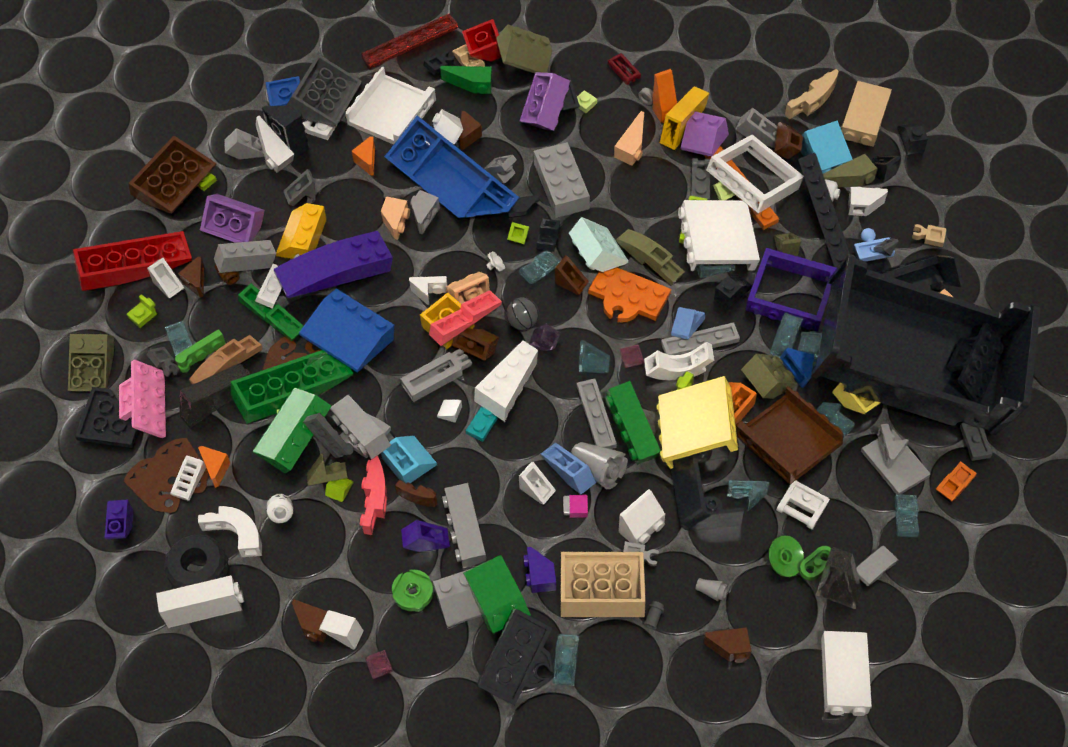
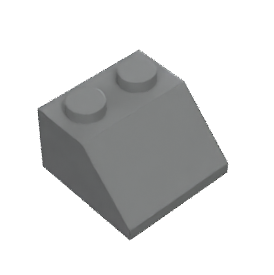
[433,569,482,628]

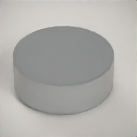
[638,88,653,105]

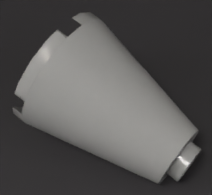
[571,442,628,489]

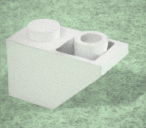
[848,187,888,216]

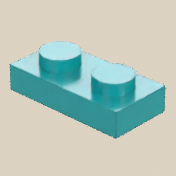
[466,406,498,442]

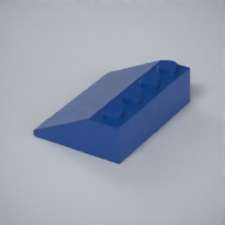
[299,289,394,372]

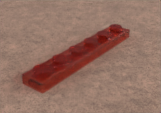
[361,13,458,69]

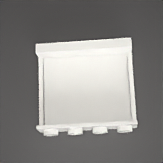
[345,67,436,145]
[678,200,760,271]

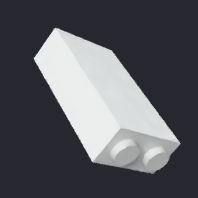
[156,576,244,628]
[821,631,872,716]

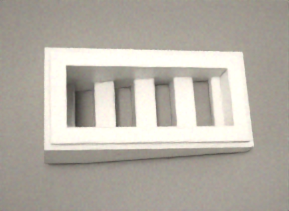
[170,455,206,501]

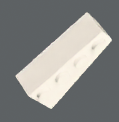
[474,341,538,422]

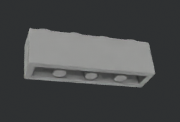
[330,395,391,459]
[442,483,486,568]

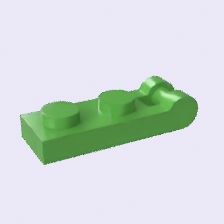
[175,329,226,373]

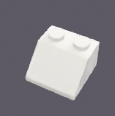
[619,489,665,545]

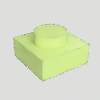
[577,90,597,113]
[713,182,735,200]

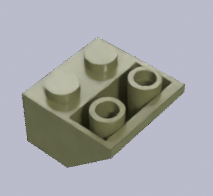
[741,354,797,399]

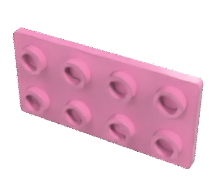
[119,360,166,438]

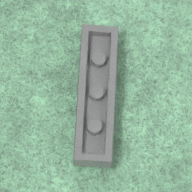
[661,323,740,355]
[577,379,617,449]

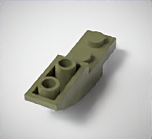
[616,229,685,286]

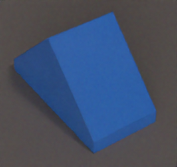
[780,348,814,388]

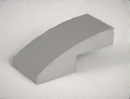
[853,545,898,586]

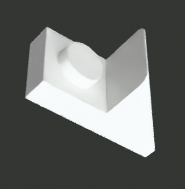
[409,276,448,305]

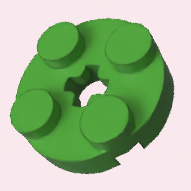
[392,570,434,612]

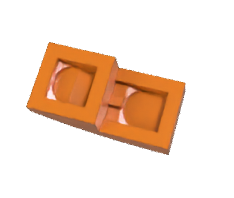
[936,461,977,502]

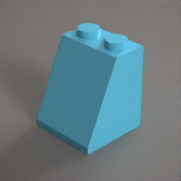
[801,121,853,173]

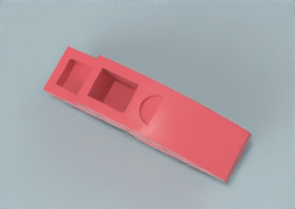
[360,455,387,535]

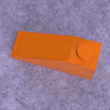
[652,69,677,123]

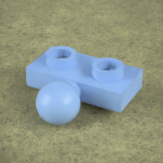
[853,228,895,262]

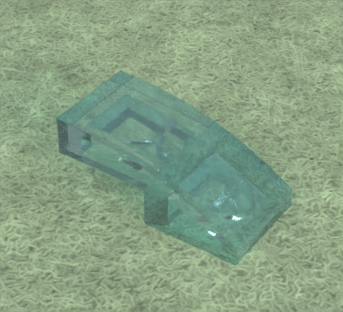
[519,250,560,284]
[165,321,192,356]
[895,495,919,537]

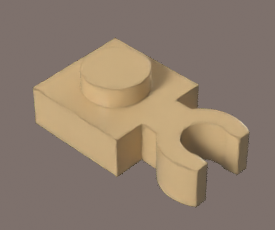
[912,224,946,247]

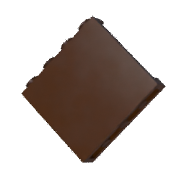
[736,386,843,485]

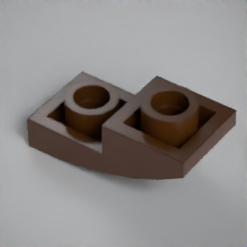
[395,480,437,507]

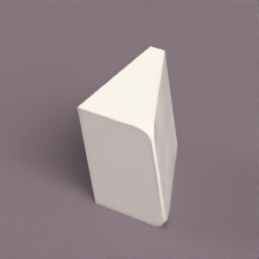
[437,400,462,422]

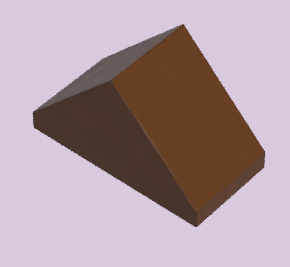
[459,111,482,149]
[555,255,589,295]
[178,257,205,297]

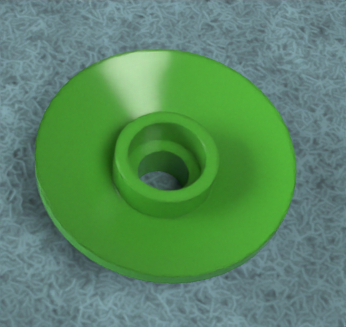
[769,536,804,577]

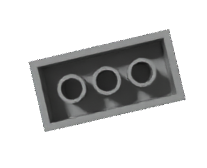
[534,142,590,218]

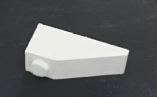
[256,116,294,173]

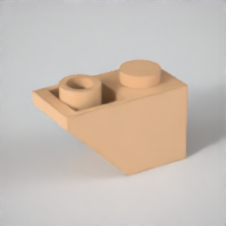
[381,197,410,240]

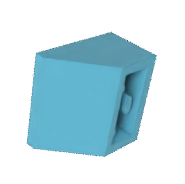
[381,436,437,483]

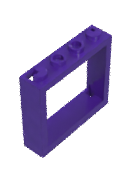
[746,248,837,331]

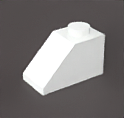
[432,109,463,144]

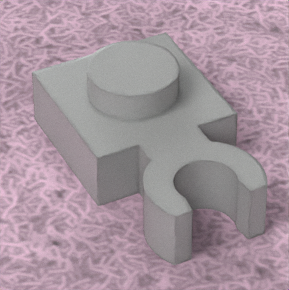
[623,541,659,566]

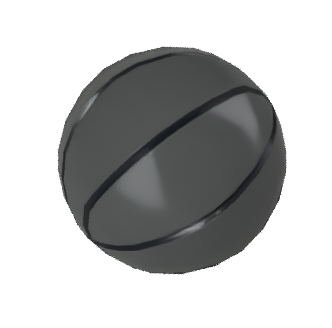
[506,297,539,331]

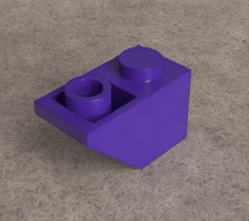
[105,500,133,539]
[523,547,556,593]

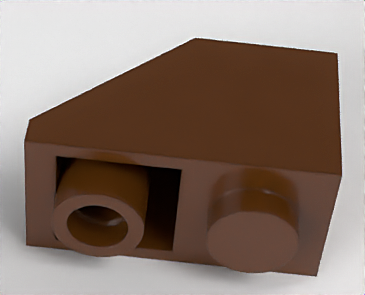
[774,122,803,159]

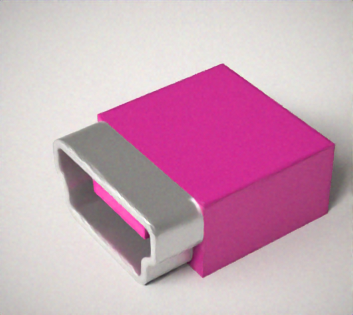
[563,495,588,518]

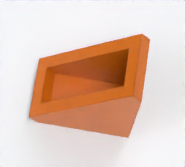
[352,137,375,175]
[198,446,230,488]

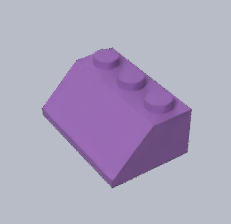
[519,72,570,131]
[200,194,265,243]

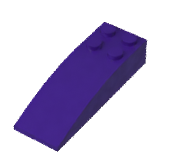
[274,231,393,298]

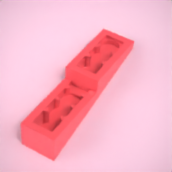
[429,290,502,346]

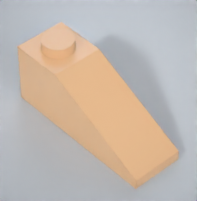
[614,111,644,166]

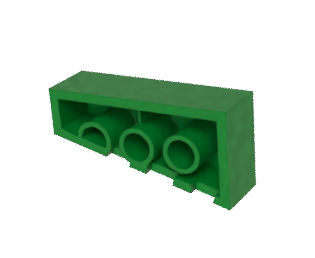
[604,381,661,465]

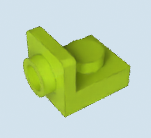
[127,294,157,328]

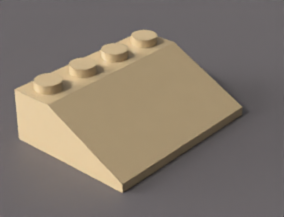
[561,552,645,617]

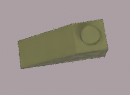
[823,154,877,187]

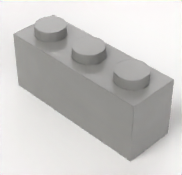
[214,240,276,273]

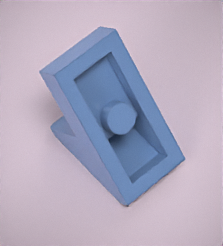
[671,307,705,340]

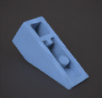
[541,443,596,494]

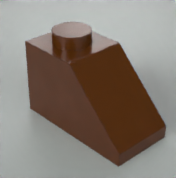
[452,328,499,360]
[292,599,327,642]
[703,627,752,663]

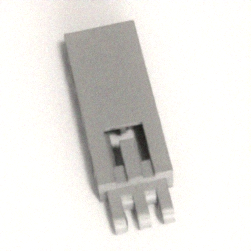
[400,349,472,402]

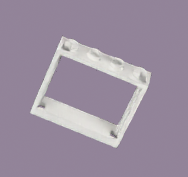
[706,135,804,214]

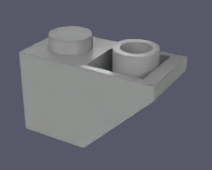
[225,128,264,159]

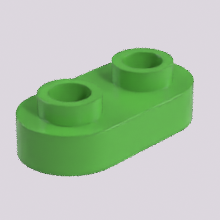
[799,546,836,581]

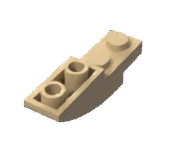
[785,69,839,119]

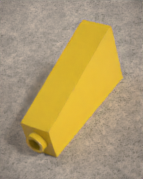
[660,86,709,150]

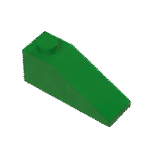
[440,66,492,94]

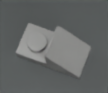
[484,155,516,183]
[877,424,909,469]

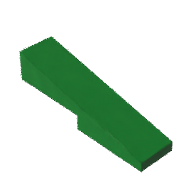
[238,283,303,341]

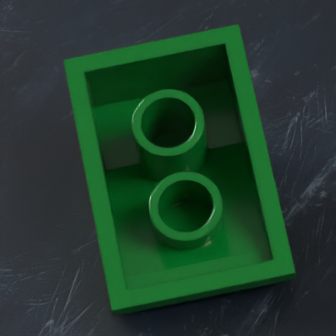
[463,555,531,634]

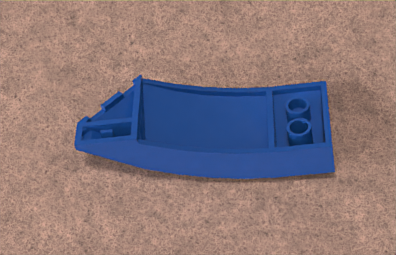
[384,116,520,218]

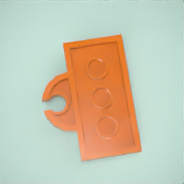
[588,267,671,323]

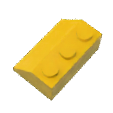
[276,203,327,259]

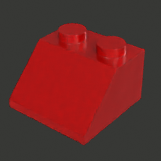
[462,19,501,61]

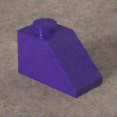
[401,520,450,552]

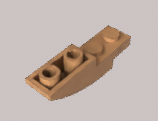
[189,335,262,392]

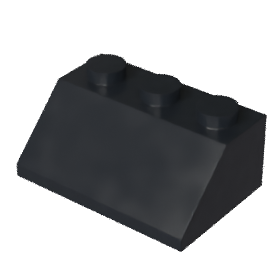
[262,106,309,161]

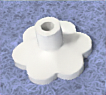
[487,251,505,271]

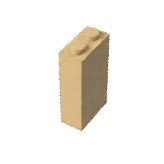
[841,81,892,147]

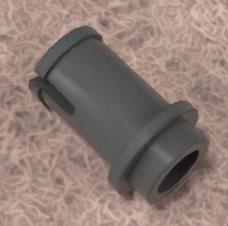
[644,601,664,630]

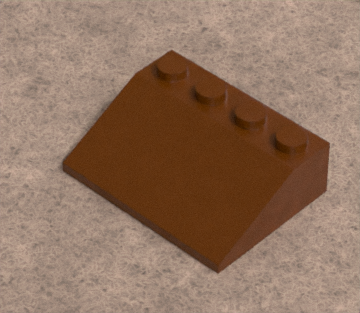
[128,136,217,214]

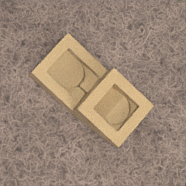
[452,44,485,66]

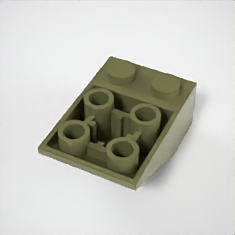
[68,334,114,391]

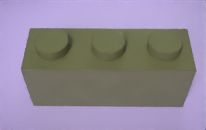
[497,24,552,73]

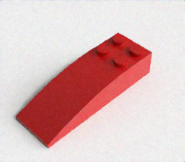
[73,231,192,291]

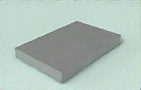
[861,430,931,496]

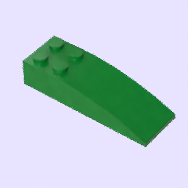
[231,350,353,424]

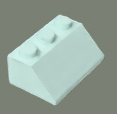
[569,217,628,272]

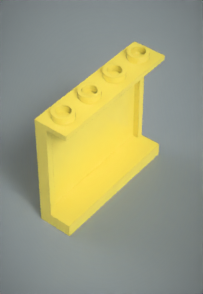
[657,376,738,469]

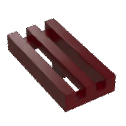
[607,53,641,85]

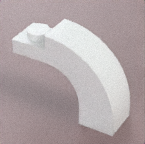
[644,342,714,381]
[198,506,262,557]

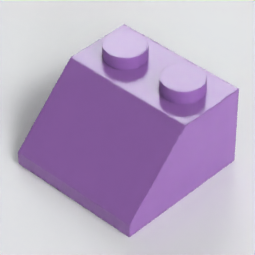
[681,112,729,157]

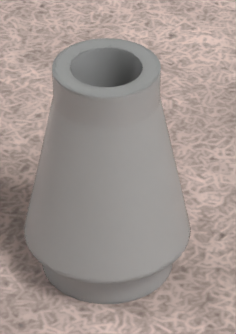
[696,578,728,601]

